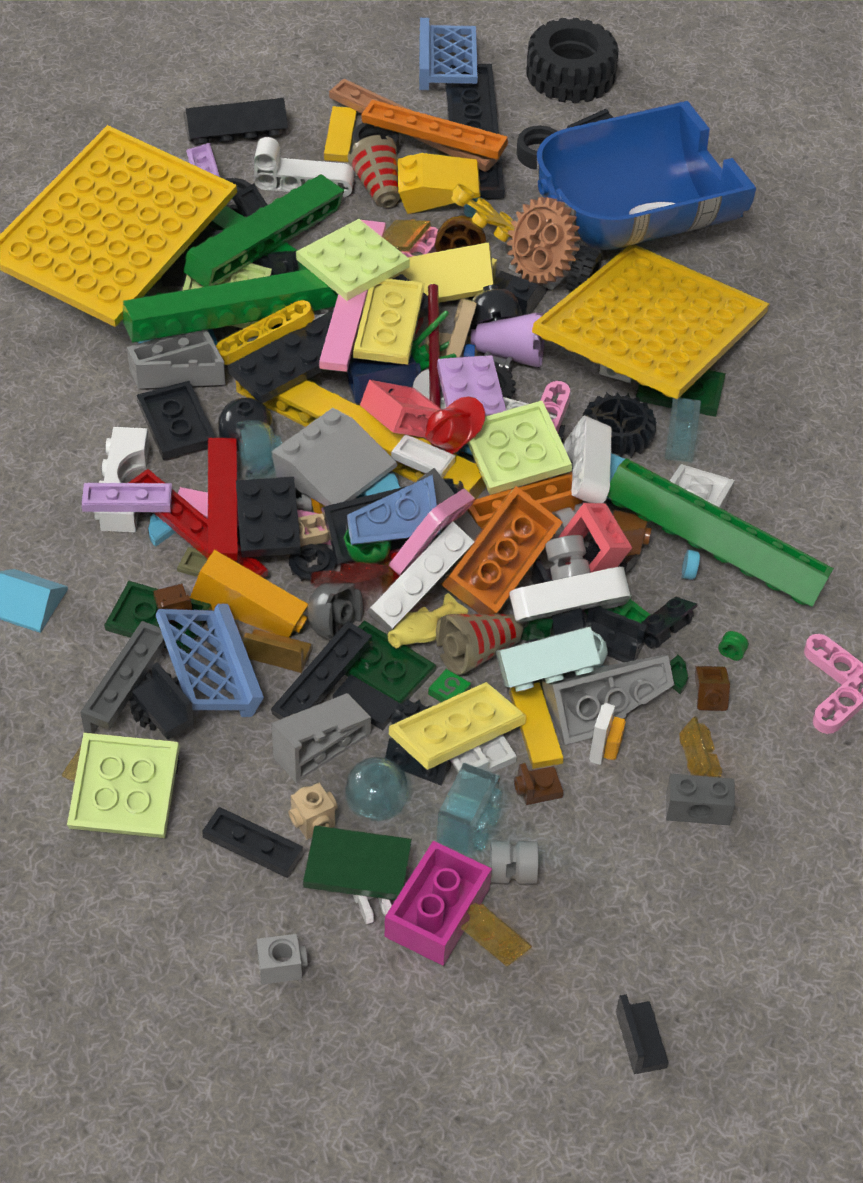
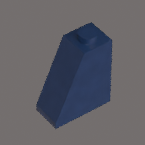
[347,354,421,403]

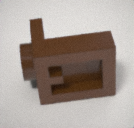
[153,584,192,624]
[695,666,730,711]
[514,763,563,805]

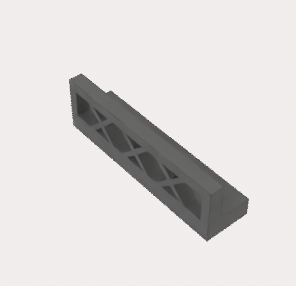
[81,621,166,734]

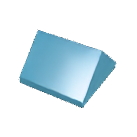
[0,569,68,633]

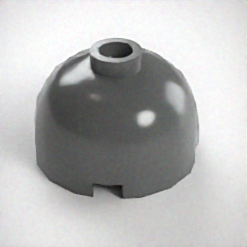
[307,581,363,640]

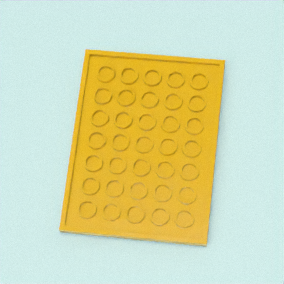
[0,125,237,327]
[532,244,770,399]

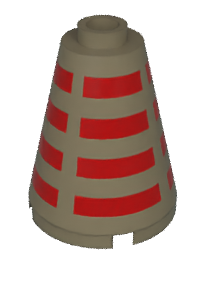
[348,135,400,208]
[436,614,523,675]

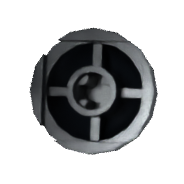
[470,285,522,329]
[218,398,274,452]

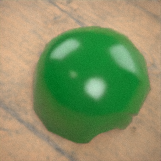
[344,529,392,565]

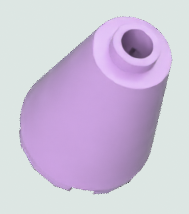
[471,313,544,367]

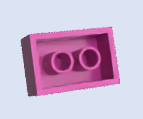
[384,841,492,966]

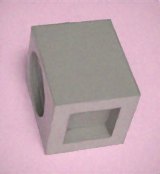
[256,934,308,985]

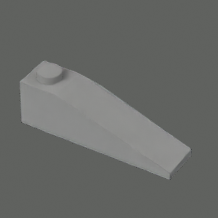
[542,655,674,745]

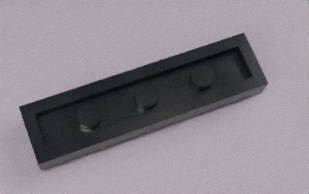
[271,621,373,719]

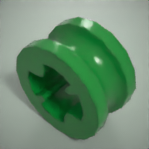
[718,631,749,661]

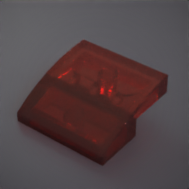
[311,562,389,585]

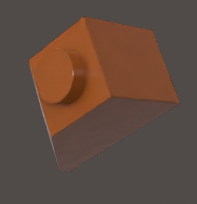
[613,510,652,557]

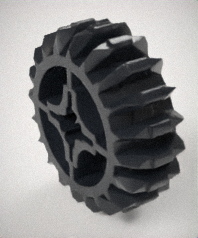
[582,391,657,458]

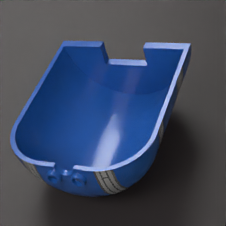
[537,101,756,251]

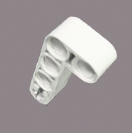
[254,137,355,197]
[563,415,611,503]
[509,567,631,623]

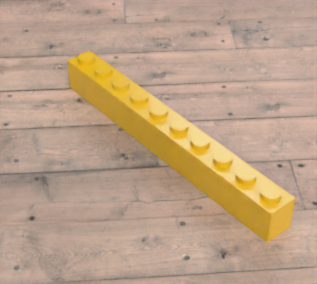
[236,380,486,499]

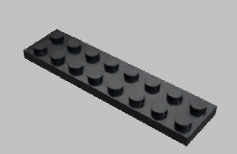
[444,64,505,198]
[228,274,428,404]

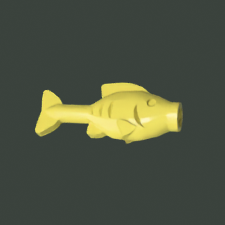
[387,593,468,648]

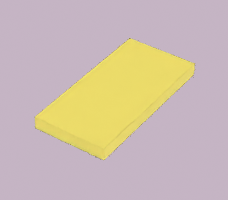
[388,242,494,303]
[353,279,425,365]
[389,682,526,770]

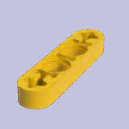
[216,300,315,365]

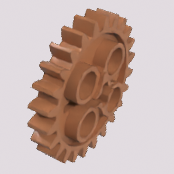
[507,197,580,284]

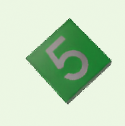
[428,669,471,702]

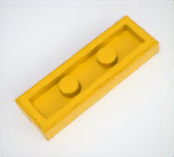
[324,106,357,162]
[509,683,563,769]

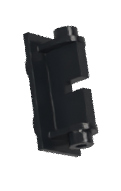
[641,596,698,649]
[384,737,452,786]

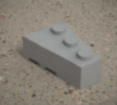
[127,330,225,389]
[271,693,371,783]

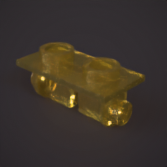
[679,716,723,777]
[461,903,532,967]

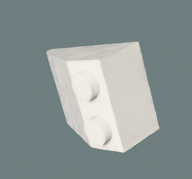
[670,464,735,510]

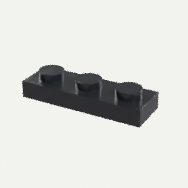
[202,807,304,878]

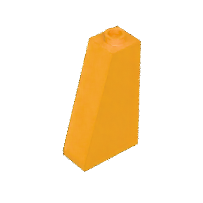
[190,550,308,638]

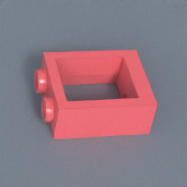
[360,380,441,438]
[558,503,632,572]

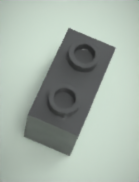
[666,773,735,826]

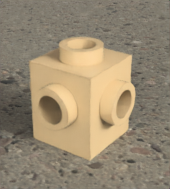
[288,782,338,839]

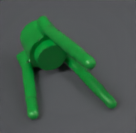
[411,311,457,371]

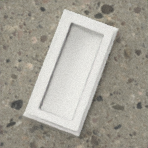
[391,435,455,478]
[589,703,615,765]

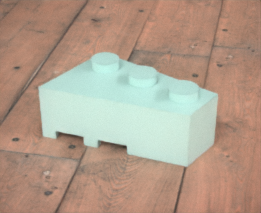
[495,627,600,692]

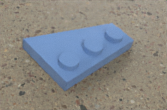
[347,475,441,545]

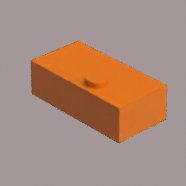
[441,486,563,614]

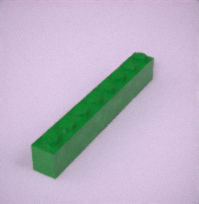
[184,174,344,287]
[123,269,338,343]
[607,458,834,607]

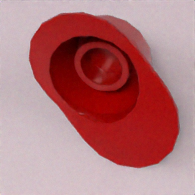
[424,396,485,454]

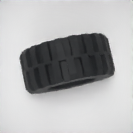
[526,18,619,103]

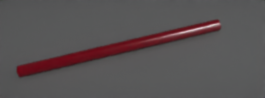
[428,284,441,409]

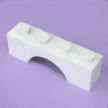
[94,427,149,532]
[367,521,474,632]

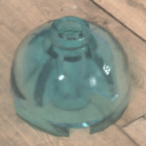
[236,420,282,478]
[345,757,409,822]

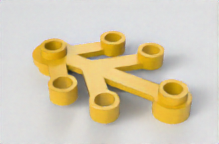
[451,183,515,242]

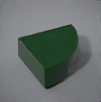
[521,619,553,641]
[670,655,688,694]

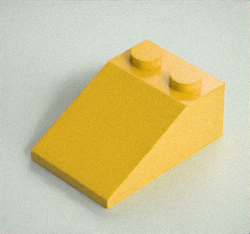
[398,153,480,214]

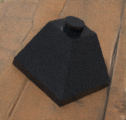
[494,271,548,315]

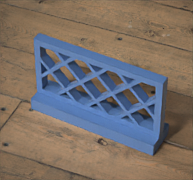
[419,18,478,90]
[156,604,264,717]

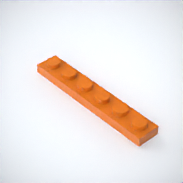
[361,100,508,160]

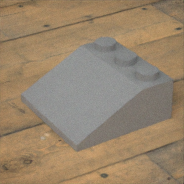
[271,408,397,506]

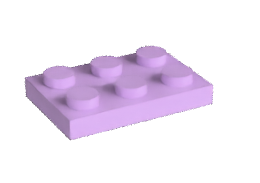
[437,355,506,417]

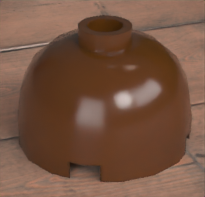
[435,215,487,252]

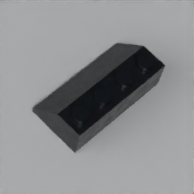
[183,98,288,145]

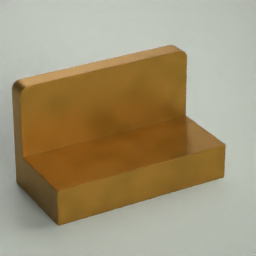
[243,629,312,673]

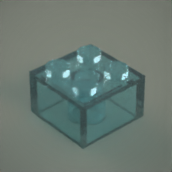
[437,763,503,859]

